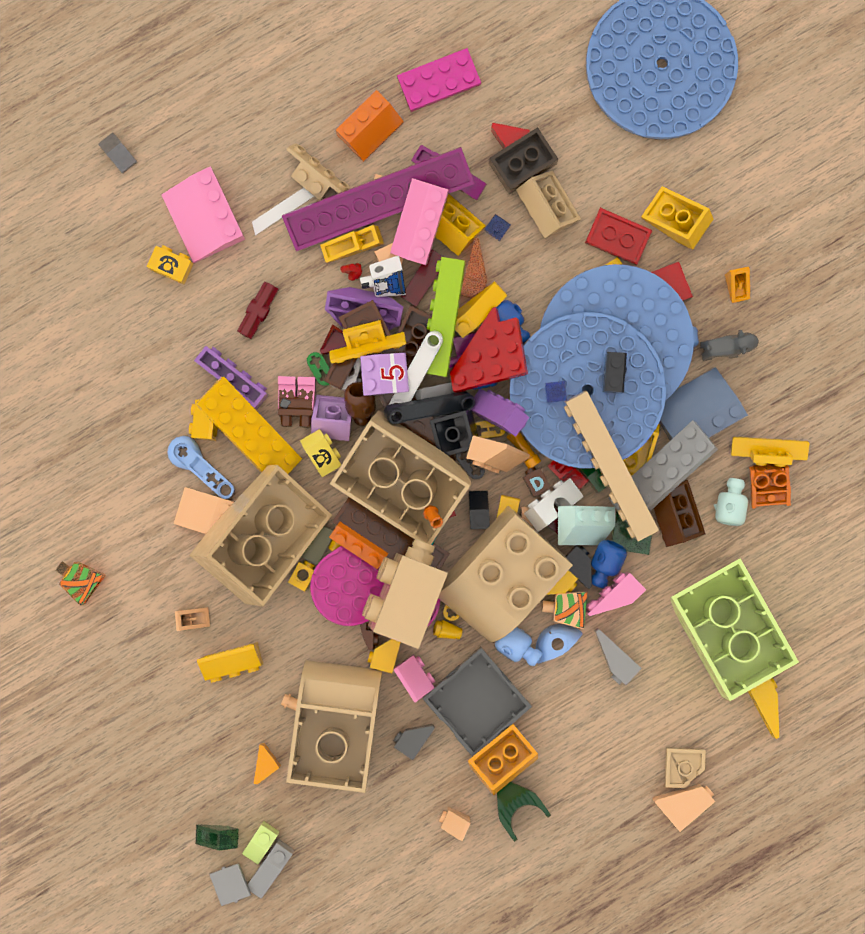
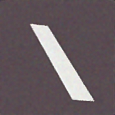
[252,188,314,235]

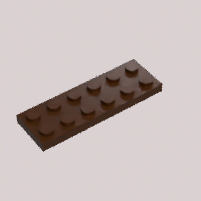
[332,497,450,569]

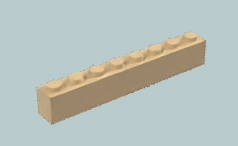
[564,390,659,541]

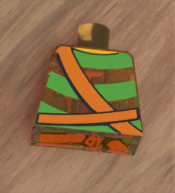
[56,561,106,606]

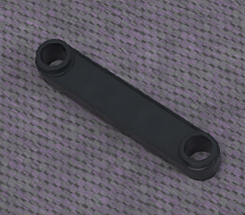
[383,391,475,424]

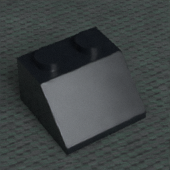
[430,410,479,456]

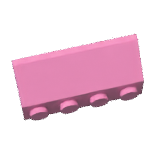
[390,178,449,265]

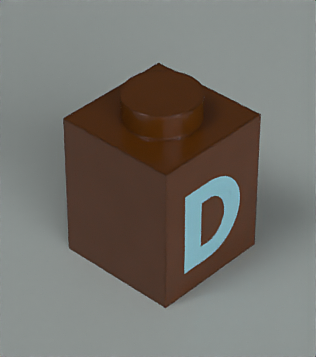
[522,467,551,497]

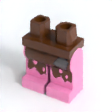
[278,376,316,428]

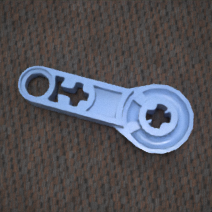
[167,436,235,499]

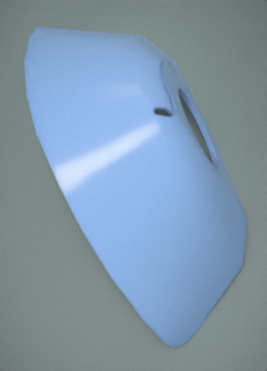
[535,624,583,664]

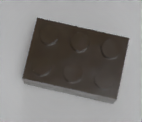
[489,127,558,195]

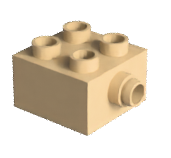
[362,539,448,649]

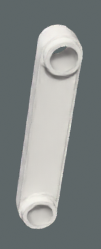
[389,331,443,415]

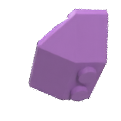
[325,287,403,330]

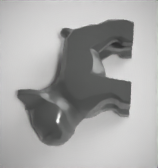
[700,330,759,361]

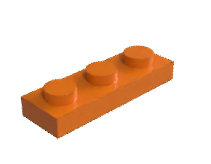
[329,522,388,569]

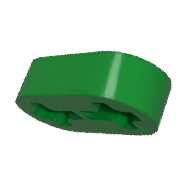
[307,352,330,387]

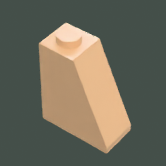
[652,784,715,832]

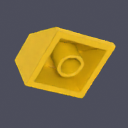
[189,399,218,441]

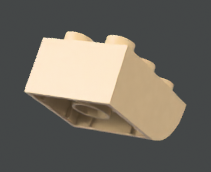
[286,660,382,793]

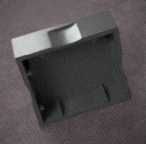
[422,646,532,757]

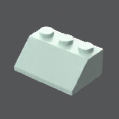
[558,506,615,545]

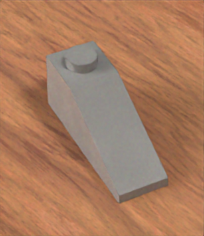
[594,628,642,685]
[248,839,294,899]

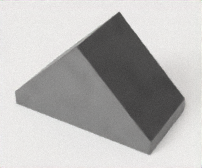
[98,132,137,174]

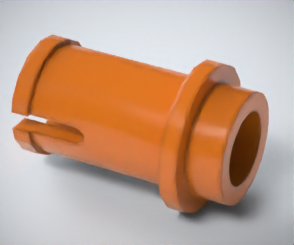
[423,505,443,528]

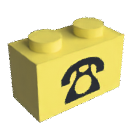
[300,429,341,477]

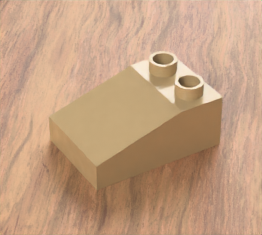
[189,465,332,606]

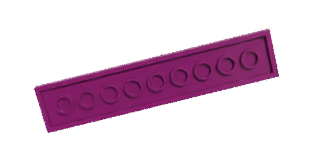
[282,147,475,251]

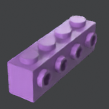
[194,346,268,410]
[471,389,530,436]

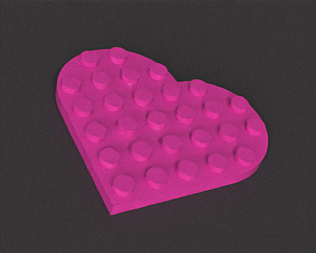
[310,546,440,627]

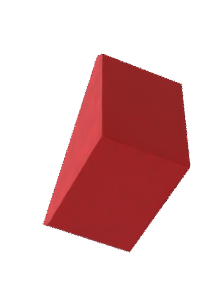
[491,123,530,149]

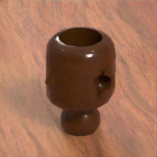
[344,382,376,426]

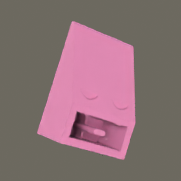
[585,572,646,616]

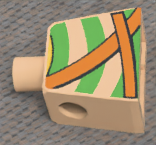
[542,591,587,629]

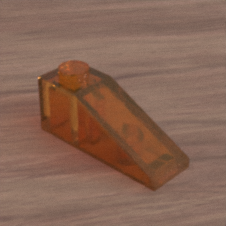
[461,238,488,299]

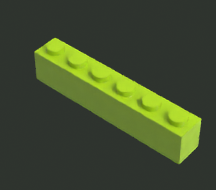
[426,257,466,377]

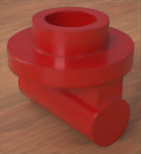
[340,263,362,281]

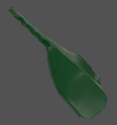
[497,782,551,842]

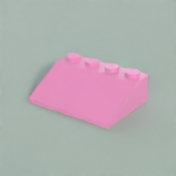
[162,166,245,263]

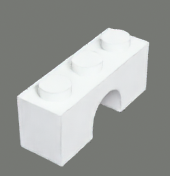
[524,478,584,532]

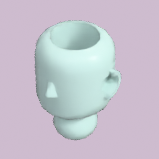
[714,478,748,526]

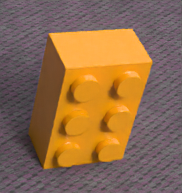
[468,724,538,796]

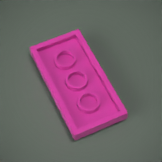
[397,48,481,112]

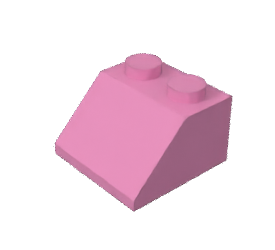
[393,654,436,702]

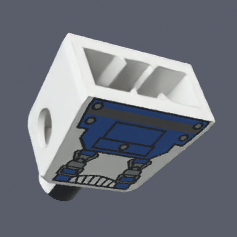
[360,256,406,297]

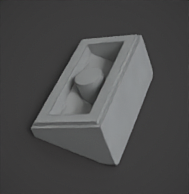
[415,382,453,400]

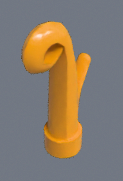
[507,432,541,469]

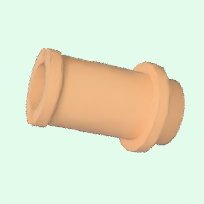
[281,694,298,711]

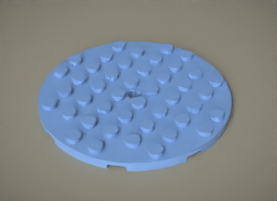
[586,0,738,139]
[540,264,694,400]
[510,312,666,468]

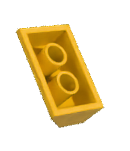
[435,194,486,256]
[197,642,263,683]

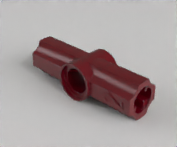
[237,281,279,340]

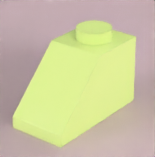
[242,821,280,864]

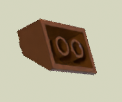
[653,480,706,547]

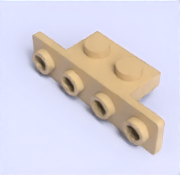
[287,144,350,200]

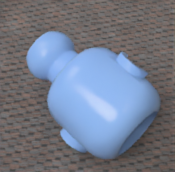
[495,627,543,666]

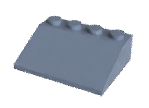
[659,367,748,441]

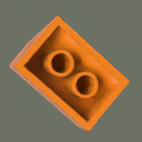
[336,90,404,162]

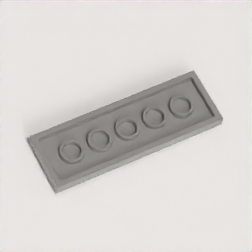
[609,420,718,524]

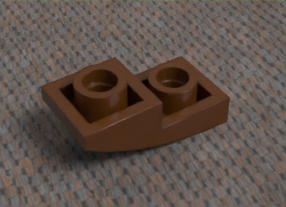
[360,620,379,650]

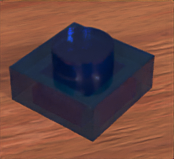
[484,214,511,241]
[545,381,567,403]

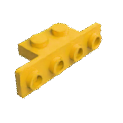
[329,320,406,363]
[731,437,810,467]

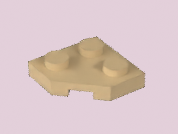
[665,747,706,788]

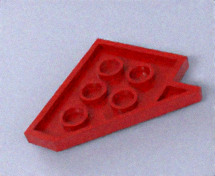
[450,307,528,393]

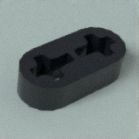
[456,451,485,480]

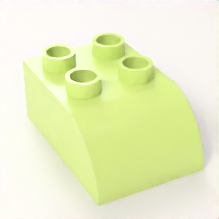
[671,559,799,701]

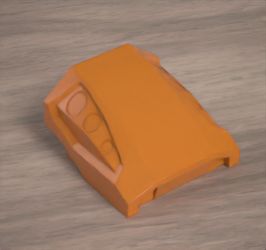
[749,463,791,509]

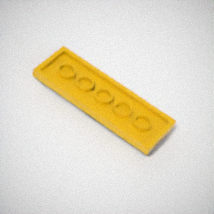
[195,376,302,474]

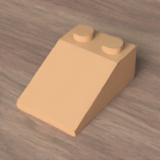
[174,487,234,534]

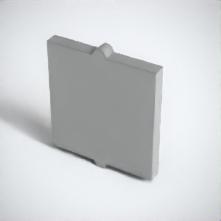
[209,863,251,906]

